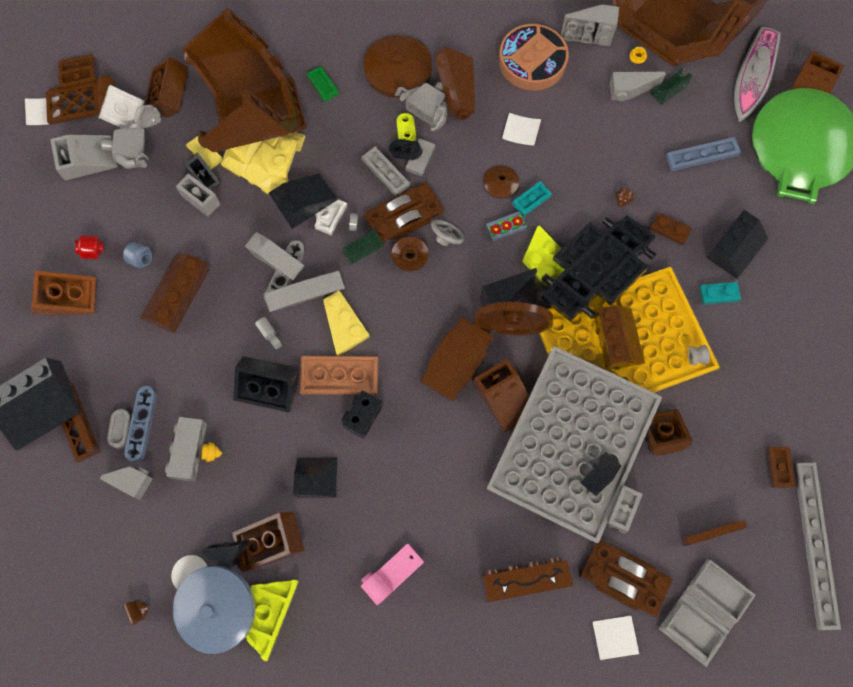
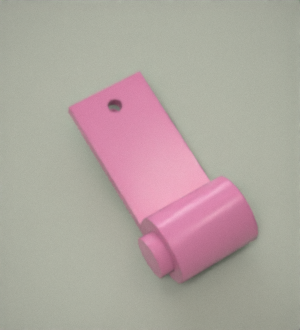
[361,544,424,606]

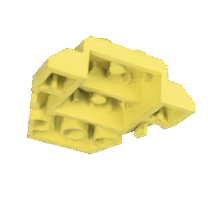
[221,133,305,194]

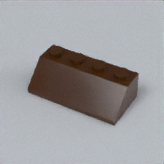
[140,254,210,334]

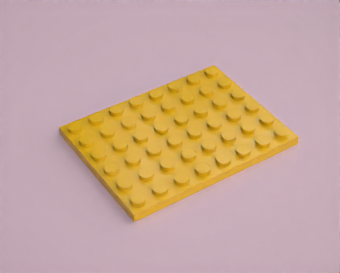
[539,267,720,393]

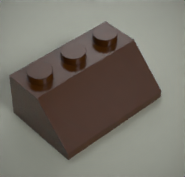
[144,56,188,117]
[594,305,645,370]

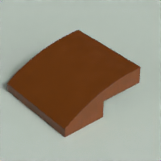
[57,54,97,89]

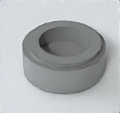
[349,213,358,232]

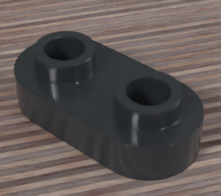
[389,139,423,160]

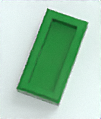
[306,66,339,102]

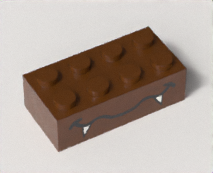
[481,557,573,603]

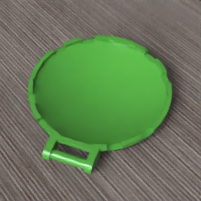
[752,88,853,205]

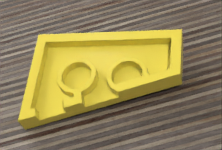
[323,290,369,356]

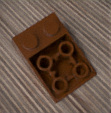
[790,51,844,94]
[473,358,529,433]

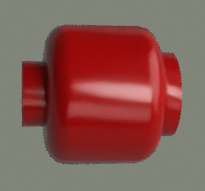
[75,235,104,259]

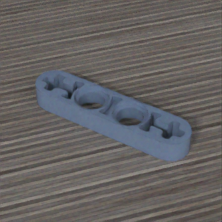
[124,386,157,463]

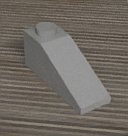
[609,72,666,101]
[245,232,304,280]

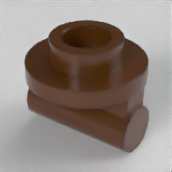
[123,599,148,625]

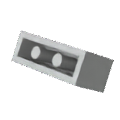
[165,417,207,482]

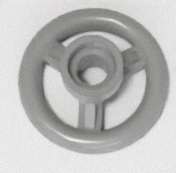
[431,220,464,246]

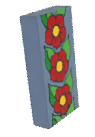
[486,211,527,242]

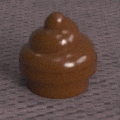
[616,187,634,207]

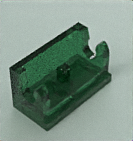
[650,68,692,105]
[342,230,384,265]

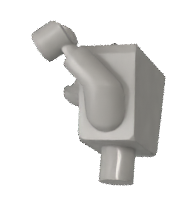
[395,82,448,131]
[102,105,161,169]

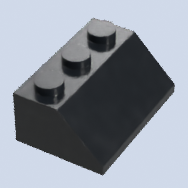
[706,210,768,279]
[233,356,299,413]

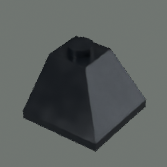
[293,457,337,498]

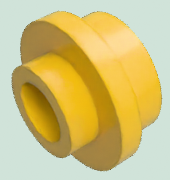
[629,47,647,64]

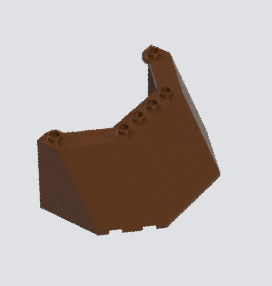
[613,0,768,65]
[182,8,307,153]

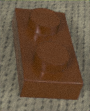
[650,213,692,246]
[767,447,795,488]

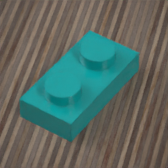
[512,181,552,217]
[699,282,741,305]

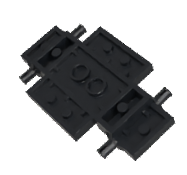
[541,215,657,322]

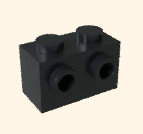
[341,390,384,439]

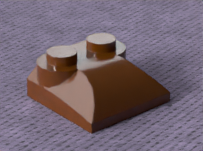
[646,409,693,455]

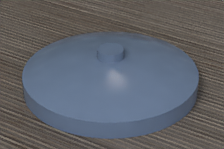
[173,566,255,654]

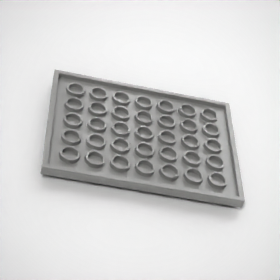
[486,346,662,544]

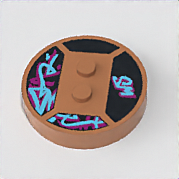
[499,24,569,91]

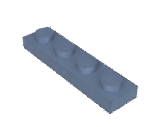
[666,137,741,172]

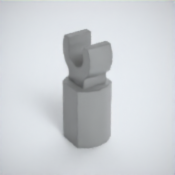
[255,317,282,350]

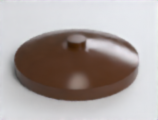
[364,35,432,98]
[474,302,553,336]

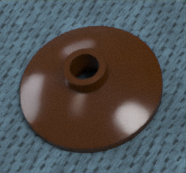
[483,165,519,198]
[392,237,429,272]

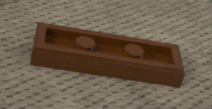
[681,519,747,546]

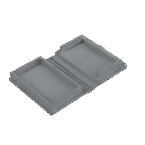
[659,559,756,667]

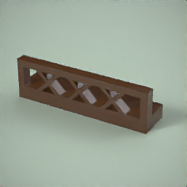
[62,381,101,462]

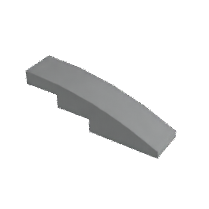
[264,271,345,312]

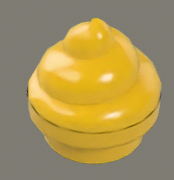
[201,442,222,462]

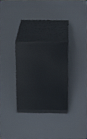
[183,153,220,190]
[580,452,622,496]
[202,540,249,569]

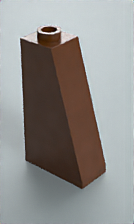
[435,46,475,120]

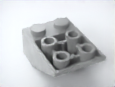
[561,5,619,46]
[50,135,118,181]

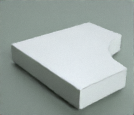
[315,199,347,236]

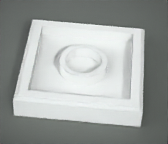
[99,85,144,128]

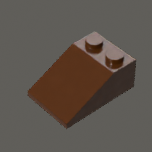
[232,511,305,573]

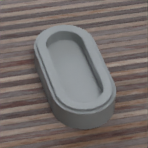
[107,409,132,449]

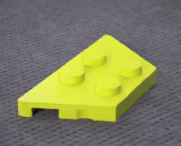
[523,225,565,288]
[246,580,299,661]

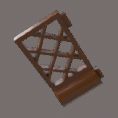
[46,76,116,125]

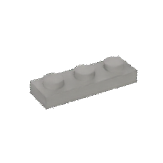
[361,147,410,196]

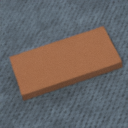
[299,356,378,395]

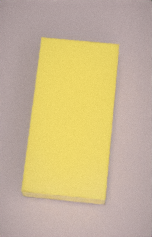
[186,136,222,170]

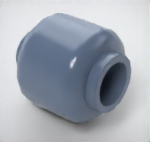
[123,242,152,268]

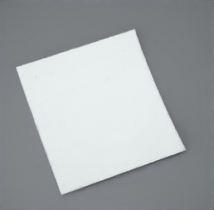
[25,96,60,125]
[502,113,541,145]
[593,616,639,660]

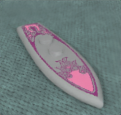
[734,27,781,122]

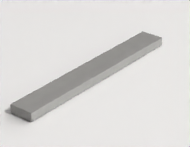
[793,462,841,630]

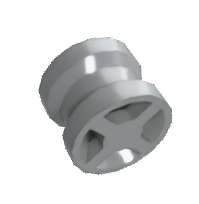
[687,345,710,366]

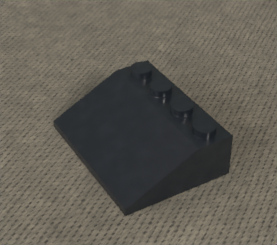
[0,357,81,450]

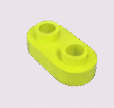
[396,113,416,141]

